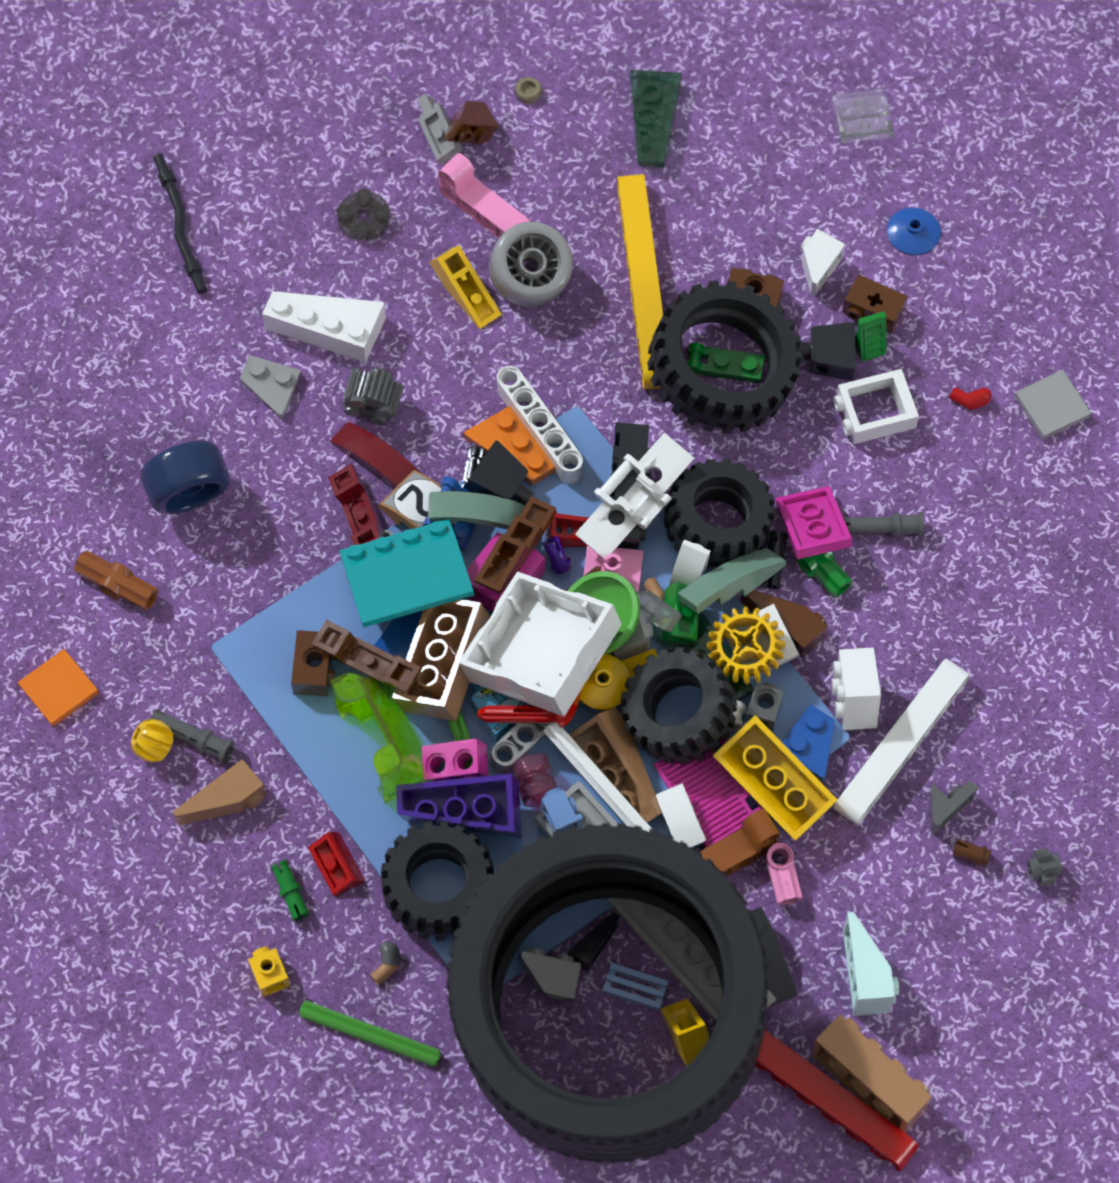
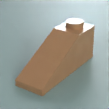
[172,759,266,825]

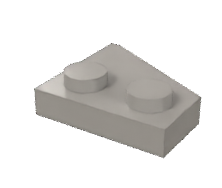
[240,355,302,419]

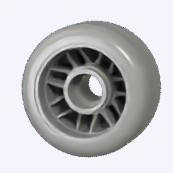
[489,222,573,308]

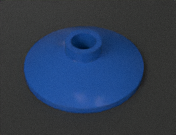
[887,208,941,255]

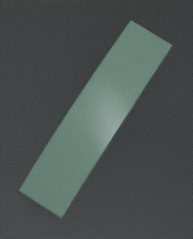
[678,548,787,614]

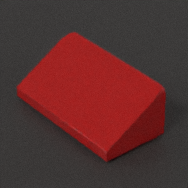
[308,831,366,897]

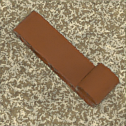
[700,809,780,876]

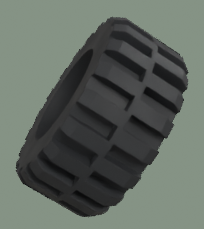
[664,459,776,569]
[621,647,737,764]
[381,821,494,941]

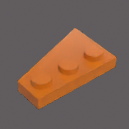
[463,406,555,486]

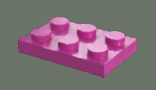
[775,486,852,559]

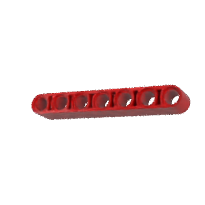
[755,1030,919,1172]

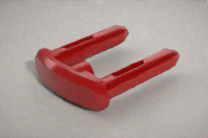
[477,690,581,728]

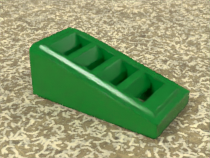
[855,312,887,362]

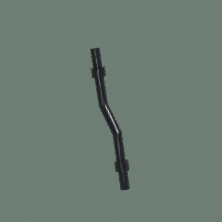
[153,153,207,294]

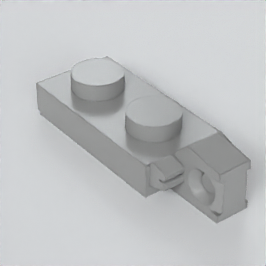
[417,93,463,165]

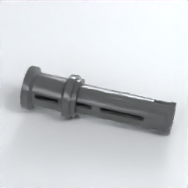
[843,512,924,538]
[150,709,235,765]

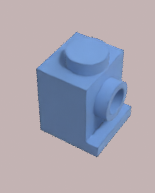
[541,788,583,832]

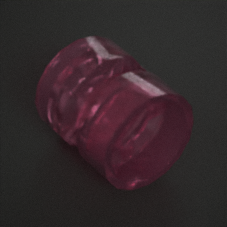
[512,753,558,807]

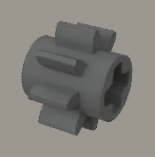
[1027,848,1062,887]

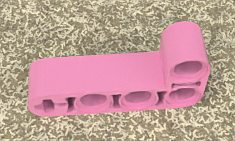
[438,153,531,238]

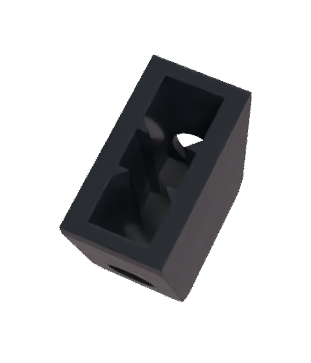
[797,322,855,381]
[463,440,534,505]

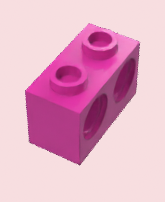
[422,738,488,782]

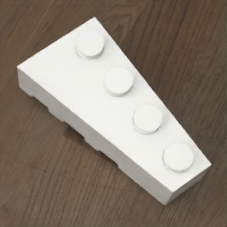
[262,291,386,362]

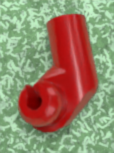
[949,387,992,410]

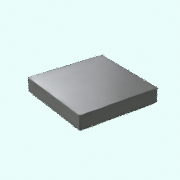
[1014,370,1091,440]

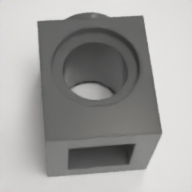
[745,683,784,732]

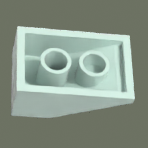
[843,912,899,1016]

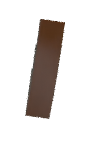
[474,497,557,594]

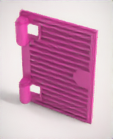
[653,738,768,848]

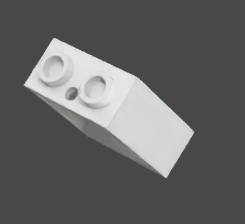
[834,369,919,444]

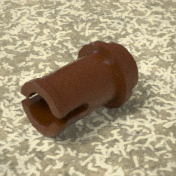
[952,838,992,868]

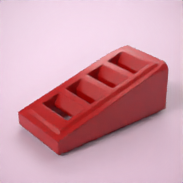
[545,513,589,547]

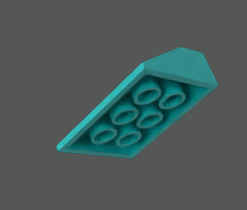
[339,519,474,628]

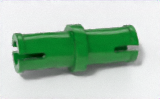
[271,860,310,922]

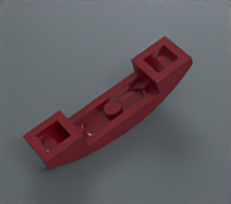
[330,422,421,490]
[328,464,384,545]

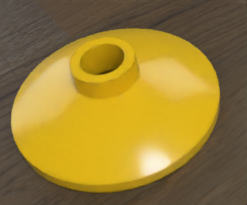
[580,654,630,710]

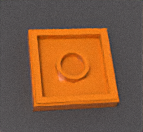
[18,649,99,727]

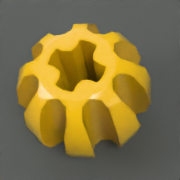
[131,719,173,763]

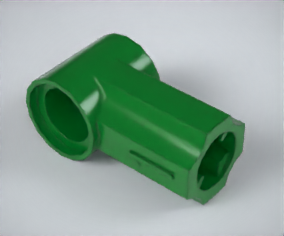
[797,551,853,598]

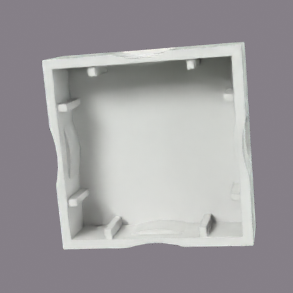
[458,572,622,716]

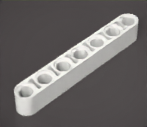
[833,658,970,826]

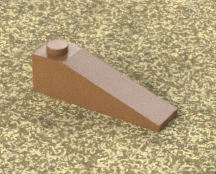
[569,707,662,823]

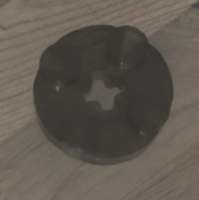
[336,189,391,242]

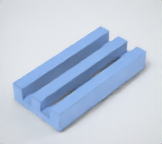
[602,963,668,1011]

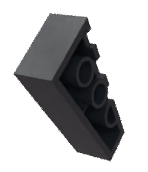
[608,422,651,550]

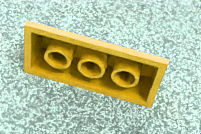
[713,715,838,841]

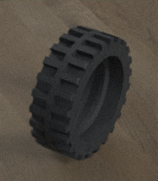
[647,280,803,434]

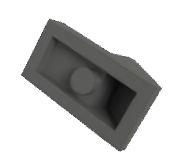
[929,780,978,835]

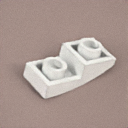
[669,540,710,586]
[656,783,706,847]

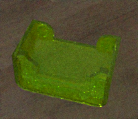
[330,673,426,803]

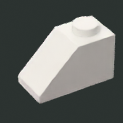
[800,229,845,296]

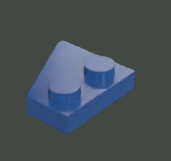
[782,704,835,782]

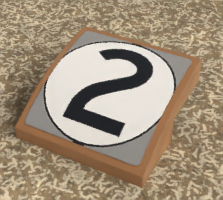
[378,470,441,529]

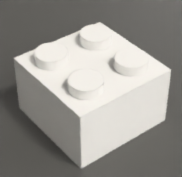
[831,648,881,730]

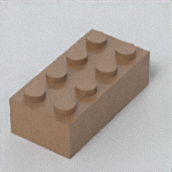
[392,600,491,721]
[811,1014,932,1133]

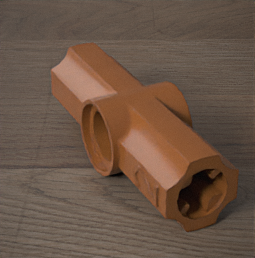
[73,550,159,611]

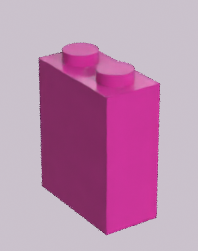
[466,532,545,612]

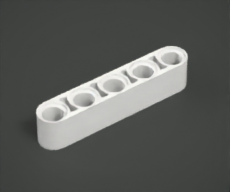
[497,366,583,484]

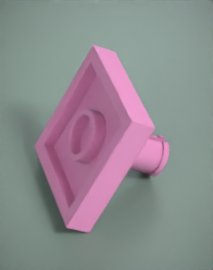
[584,545,643,597]

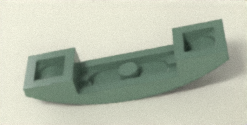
[428,491,526,529]

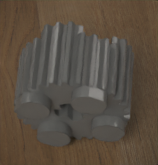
[342,368,404,426]

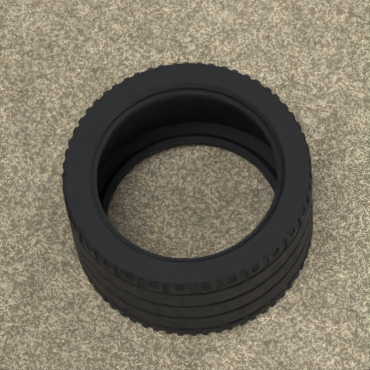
[447,823,768,1163]

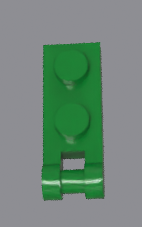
[686,342,764,384]

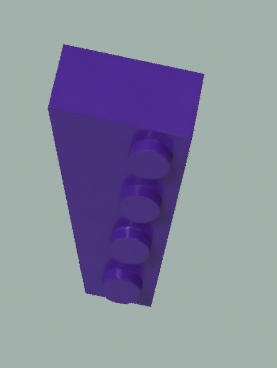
[396,774,522,838]

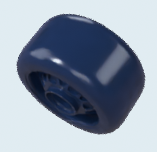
[141,440,230,514]

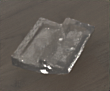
[831,89,894,143]

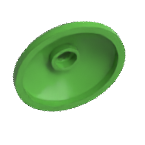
[568,571,640,655]

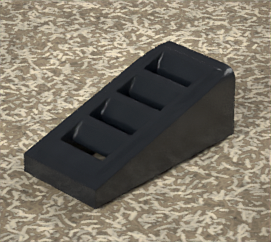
[568,912,619,971]

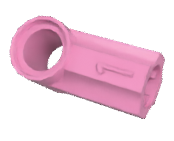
[765,843,802,905]

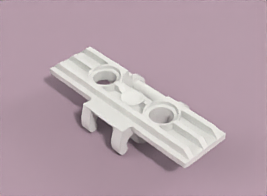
[575,433,694,559]

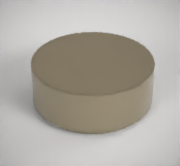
[515,77,542,104]

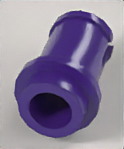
[542,536,572,574]

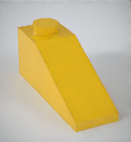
[429,245,502,329]

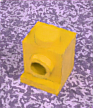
[248,947,290,997]

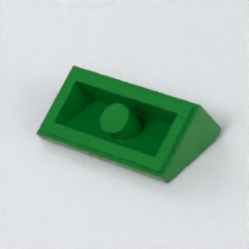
[662,582,699,643]

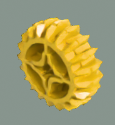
[707,606,785,684]

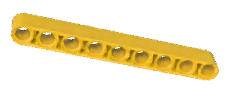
[617,174,663,390]

